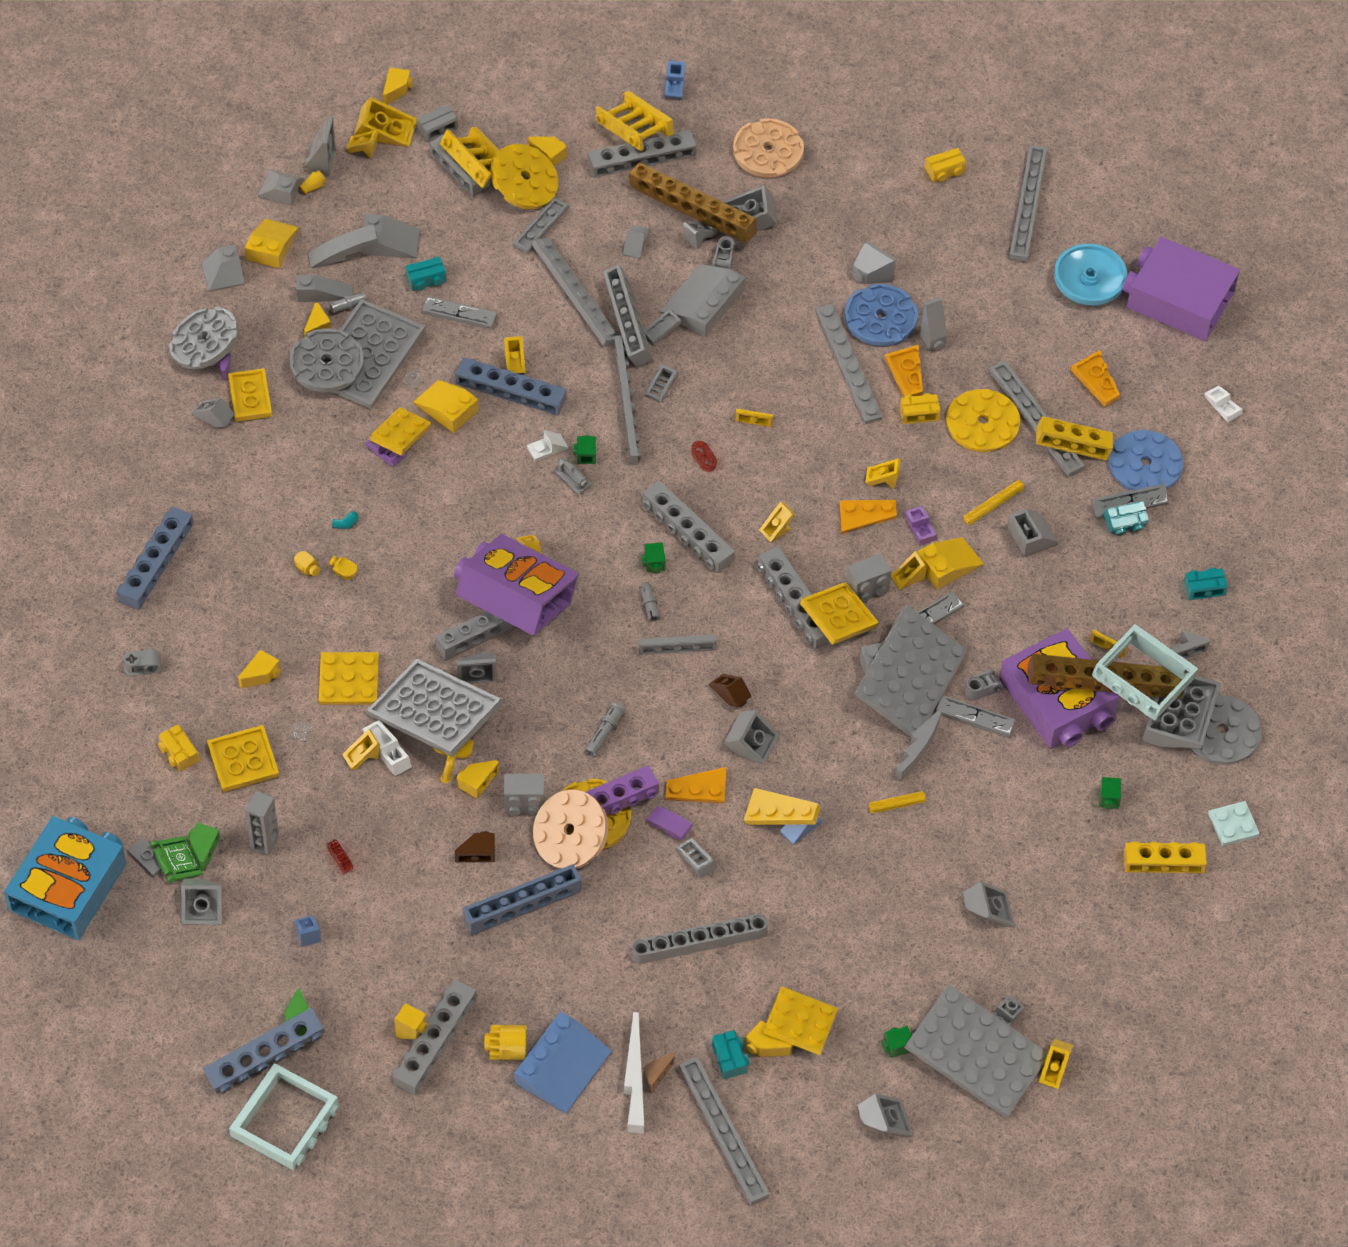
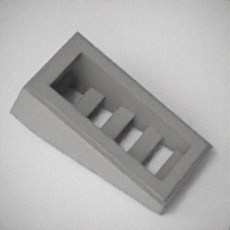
[645,364,679,402]
[676,837,716,879]

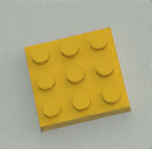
[800,582,879,645]
[318,652,379,705]
[207,725,280,792]
[763,986,838,1055]

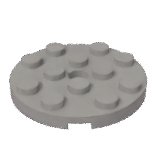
[169,307,239,369]
[290,328,364,392]
[1192,695,1262,765]

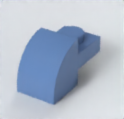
[665,60,685,100]

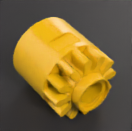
[484,1025,527,1060]

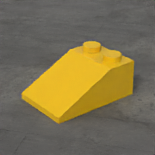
[354,97,417,147]
[245,218,299,269]
[413,380,479,433]
[918,537,984,590]

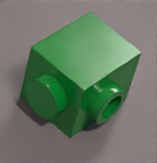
[574,435,596,464]
[641,542,666,574]
[1099,777,1121,809]
[882,1026,912,1058]

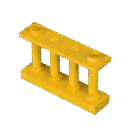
[596,91,674,151]
[440,127,500,188]

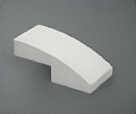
[1204,386,1242,422]

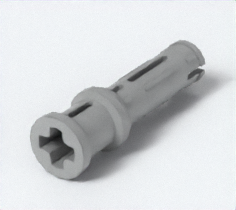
[585,703,626,757]

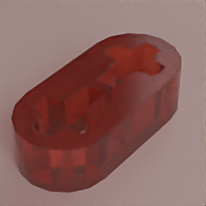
[691,441,717,472]
[326,839,353,874]

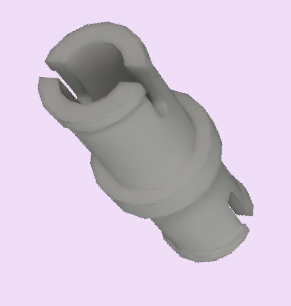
[329,292,367,314]
[639,583,661,622]

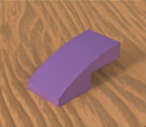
[218,352,231,381]
[365,439,407,467]
[905,506,937,545]
[647,806,693,840]

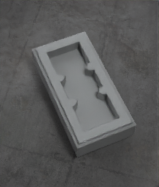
[644,308,682,345]
[127,838,162,877]

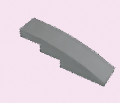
[308,224,378,268]
[895,711,941,781]

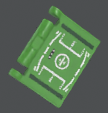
[150,836,203,883]

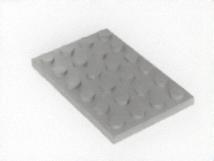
[322,299,425,409]
[854,605,967,737]
[367,659,503,757]
[904,984,1048,1118]

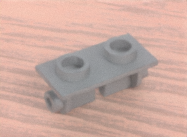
[554,458,593,495]

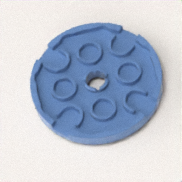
[845,284,918,346]
[1108,430,1183,490]

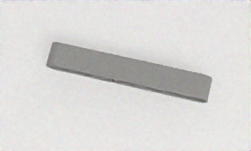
[632,914,768,964]

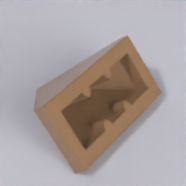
[644,1052,675,1093]

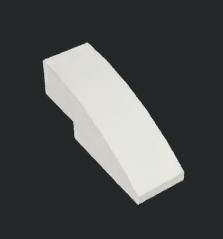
[362,720,412,776]

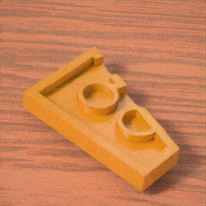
[884,344,923,397]
[1071,350,1120,407]
[839,500,897,535]
[666,767,726,803]

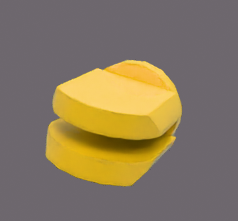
[294,551,321,577]
[329,555,357,580]

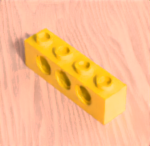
[1036,416,1113,461]
[1124,841,1207,873]

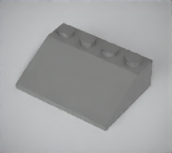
[659,264,745,337]
[1142,675,1221,748]

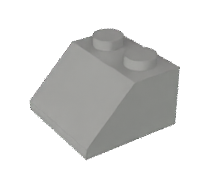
[724,710,780,765]

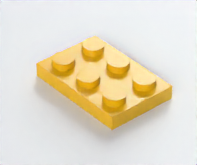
[228,368,272,422]
[370,407,431,456]

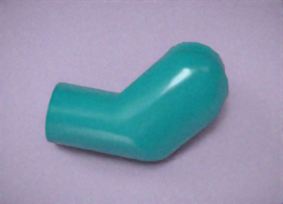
[332,511,359,529]

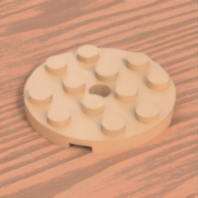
[733,118,804,178]
[533,790,608,869]

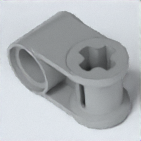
[712,236,734,269]
[123,649,161,676]
[965,669,1003,700]

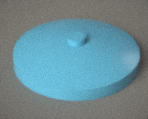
[1054,244,1127,305]

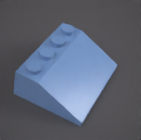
[514,1011,612,1114]

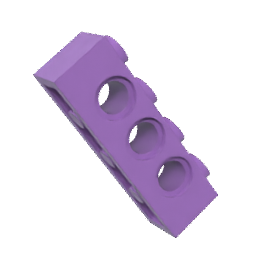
[585,765,659,815]

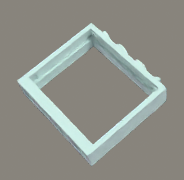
[1092,624,1198,720]
[229,1063,339,1171]

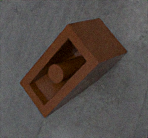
[708,674,752,707]
[455,831,495,863]

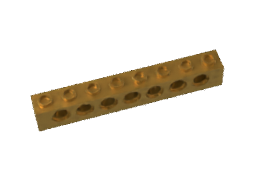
[629,162,757,244]
[1028,654,1186,699]

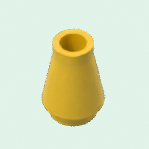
[299,170,327,195]

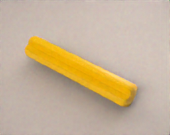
[868,791,926,814]

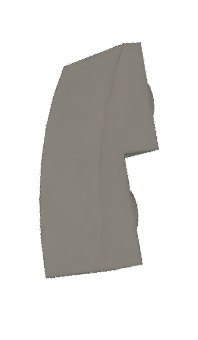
[993,995,1025,1026]

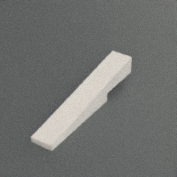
[624,1012,644,1134]

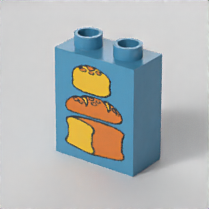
[4,816,126,941]

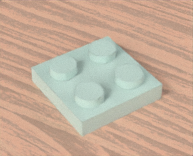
[1208,801,1260,846]

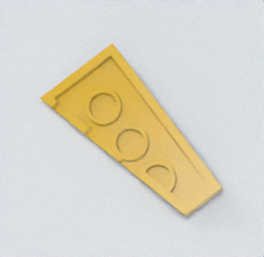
[743,788,821,825]

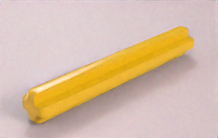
[963,480,1024,525]

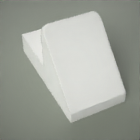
[527,430,569,462]

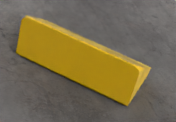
[735,409,774,427]
[1090,629,1129,658]

